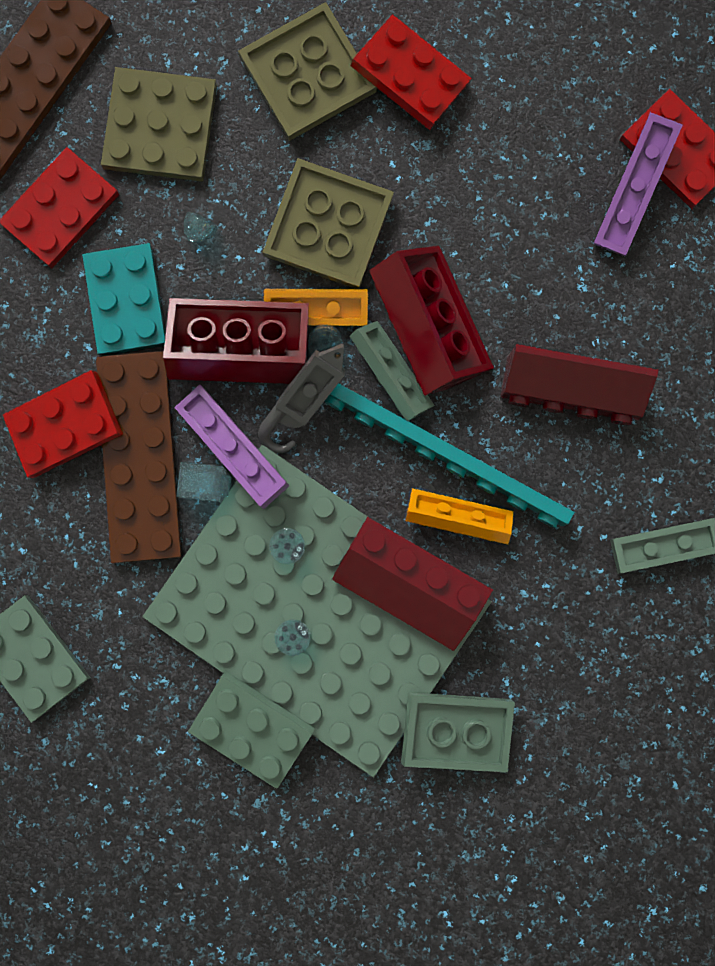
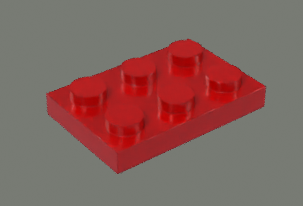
[350,14,472,130]
[620,89,715,209]
[0,147,120,269]
[3,370,123,478]

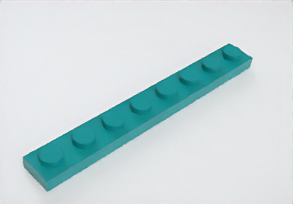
[324,383,575,528]

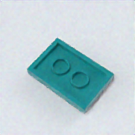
[82,243,166,357]

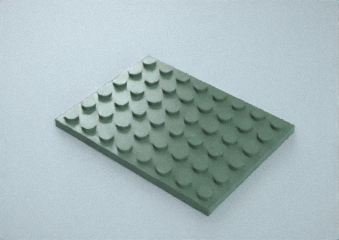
[142,445,492,778]

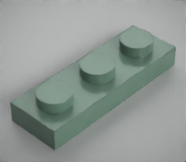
[350,321,435,421]
[610,518,715,574]

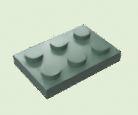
[0,595,91,723]
[188,671,315,789]
[401,692,515,772]

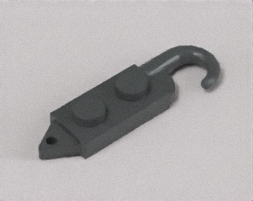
[258,344,345,453]

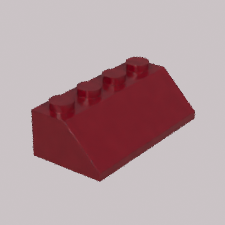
[369,246,494,396]
[163,298,309,384]
[501,344,658,425]
[331,517,493,651]

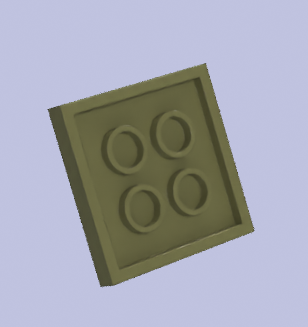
[238,2,377,141]
[101,67,217,182]
[262,158,394,289]

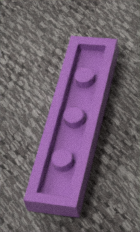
[594,112,683,257]
[174,385,290,509]

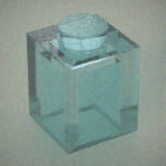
[176,462,231,504]

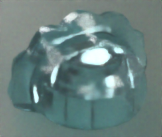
[183,212,218,244]

